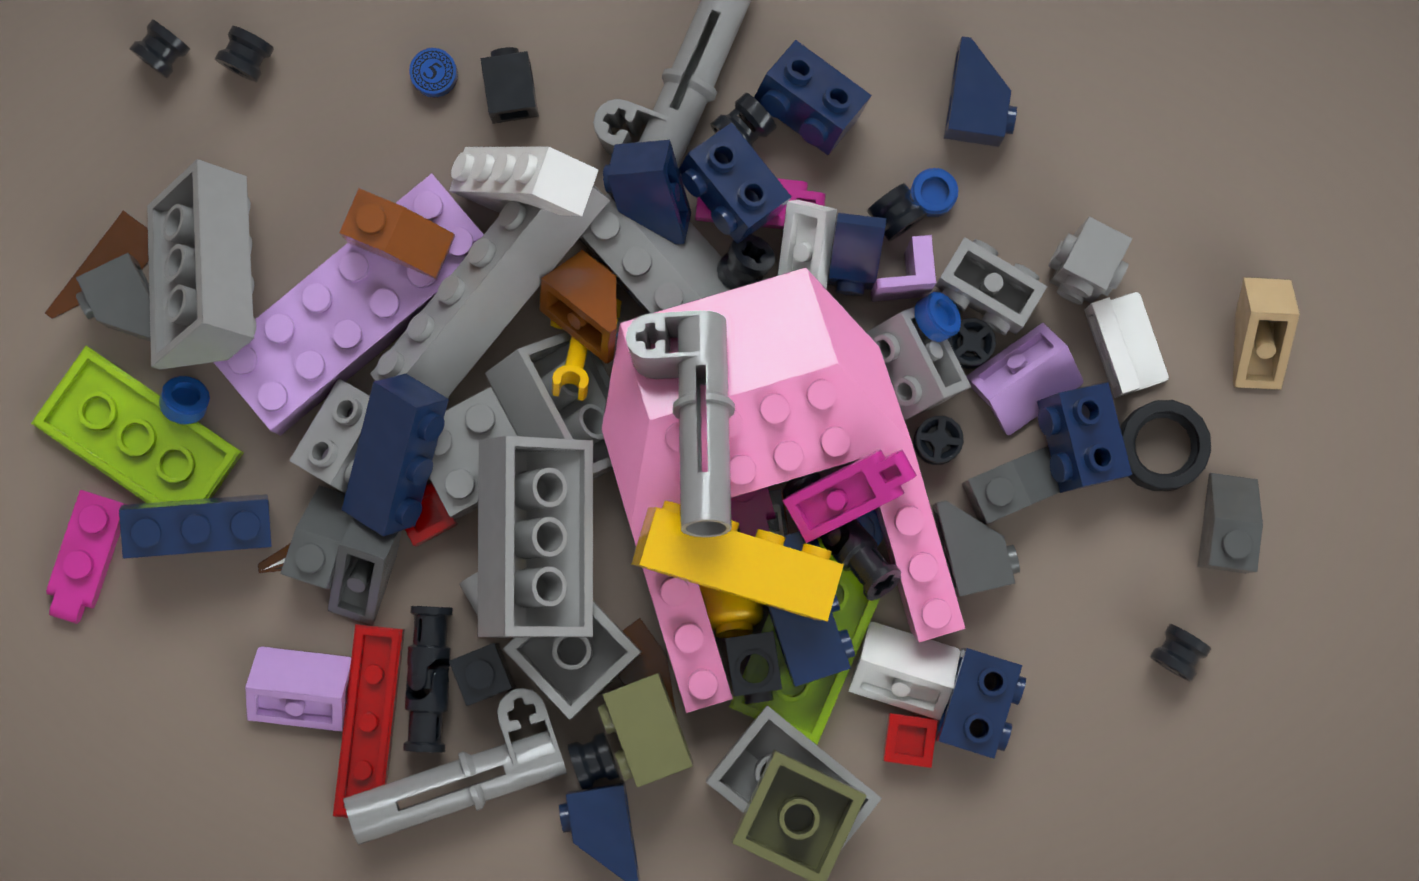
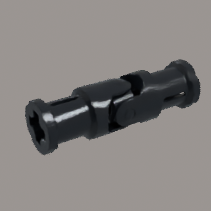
[783,472,901,601]
[403,606,453,753]

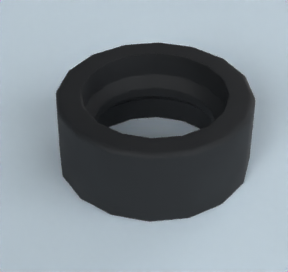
[1120,400,1211,491]

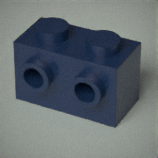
[754,40,872,155]
[679,122,792,244]
[1037,382,1132,493]
[935,648,1026,759]

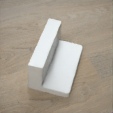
[1084,292,1169,398]
[848,622,960,720]

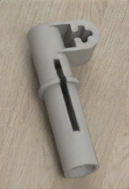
[593,0,751,168]
[626,310,735,537]
[343,688,567,845]

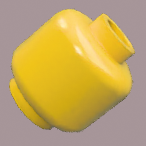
[699,585,764,638]

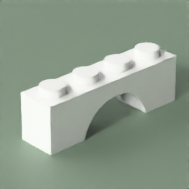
[449,147,599,216]

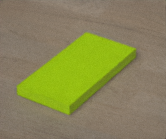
[31,346,244,503]
[729,537,880,745]

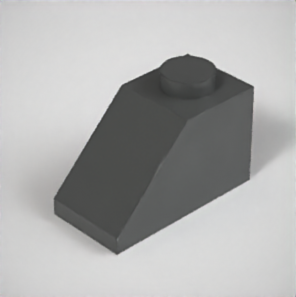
[76,253,151,342]
[962,446,1060,525]
[1197,473,1263,574]
[280,485,353,590]
[932,500,1020,597]
[327,518,402,626]

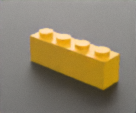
[631,501,844,622]

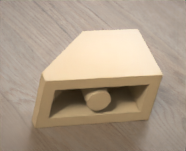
[1233,277,1300,390]

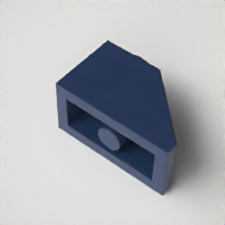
[944,36,1017,147]
[603,139,692,244]
[827,213,886,296]
[559,783,640,881]

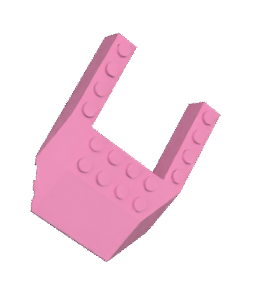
[602,268,966,713]

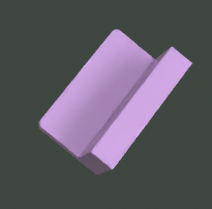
[871,235,936,302]
[966,323,1083,435]
[245,647,351,732]

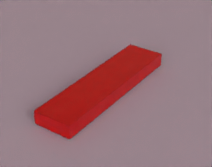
[333,624,405,818]

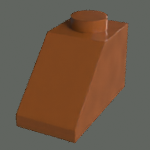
[339,188,455,279]
[539,250,617,364]

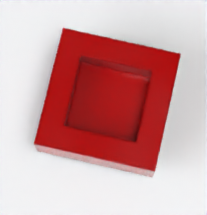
[405,482,458,547]
[882,713,938,768]

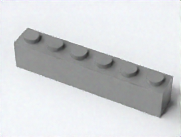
[370,185,610,398]

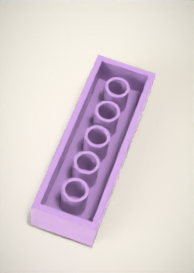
[214,173,484,436]

